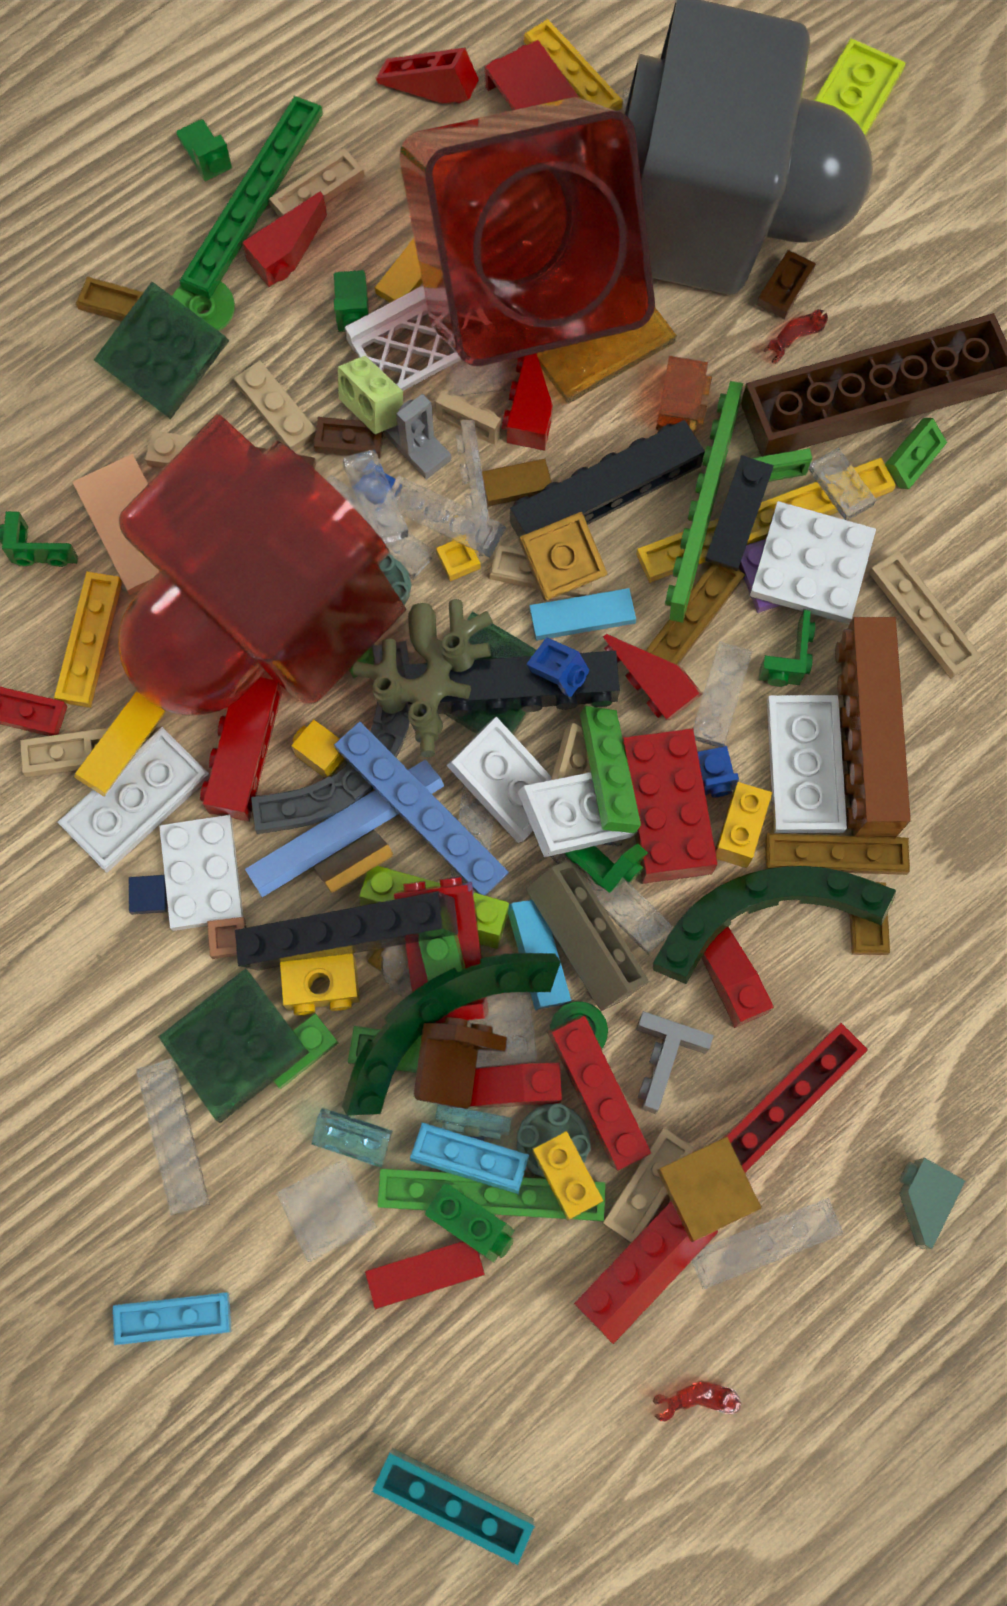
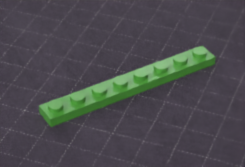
[665,381,743,623]

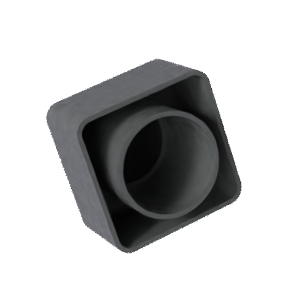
[606,0,873,295]

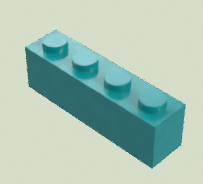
[372,1448,535,1565]

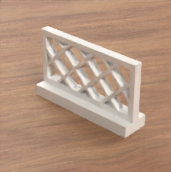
[345,266,498,391]

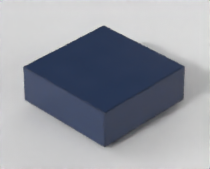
[129,875,167,915]

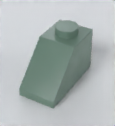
[899,1158,965,1249]

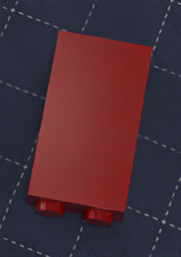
[485,40,596,168]
[394,877,489,1024]

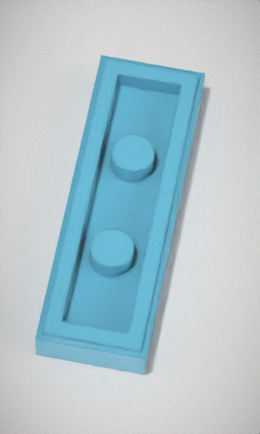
[529,588,636,641]
[508,900,572,1010]
[410,1122,529,1194]
[112,1292,231,1345]

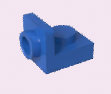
[526,637,589,697]
[698,746,739,798]

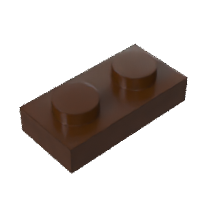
[756,250,816,319]
[314,417,384,459]

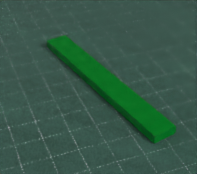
[179,96,323,299]

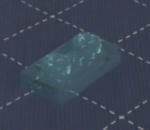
[435,1104,512,1140]
[312,1108,392,1168]

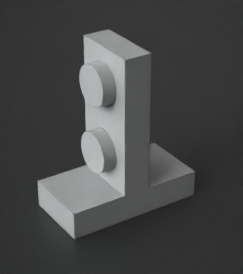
[384,393,451,480]
[636,1011,714,1114]

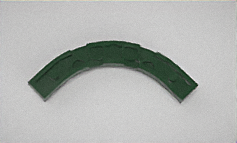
[653,866,896,984]
[342,953,561,1116]

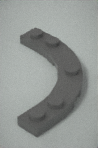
[251,641,410,834]

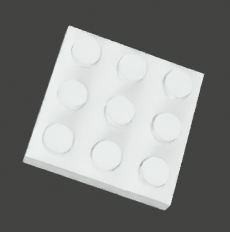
[750,501,876,624]

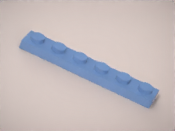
[334,721,509,896]

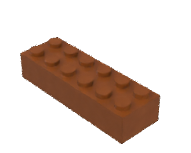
[835,617,911,837]

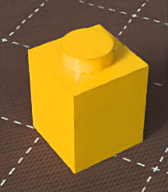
[291,719,345,778]

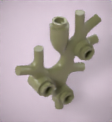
[353,599,493,757]

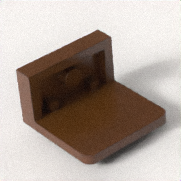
[414,1017,507,1109]

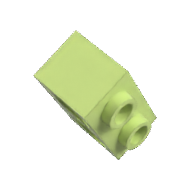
[338,356,403,434]

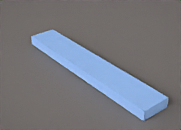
[245,759,444,897]

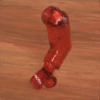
[764,309,828,364]
[653,1381,741,1422]

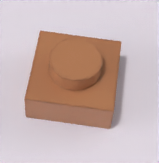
[207,917,246,959]

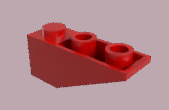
[502,341,553,451]
[603,634,703,720]

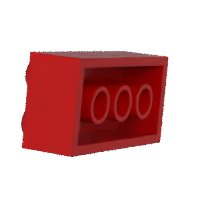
[623,728,718,884]

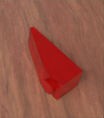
[376,47,479,104]
[242,191,327,287]
[701,927,774,1028]
[450,1062,562,1109]

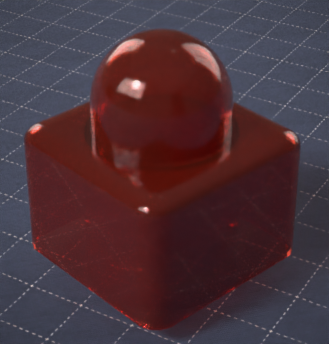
[399,97,655,366]
[118,413,407,716]

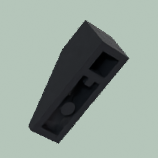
[705,455,774,571]

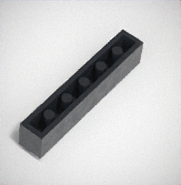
[510,420,705,537]
[405,651,620,717]
[235,891,458,971]

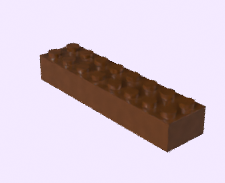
[740,313,1007,457]

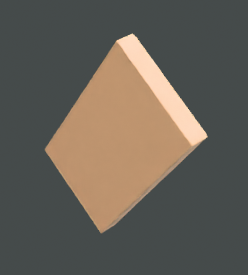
[72,454,190,595]

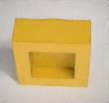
[436,535,481,582]

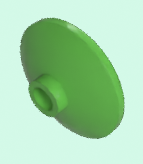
[170,282,235,336]

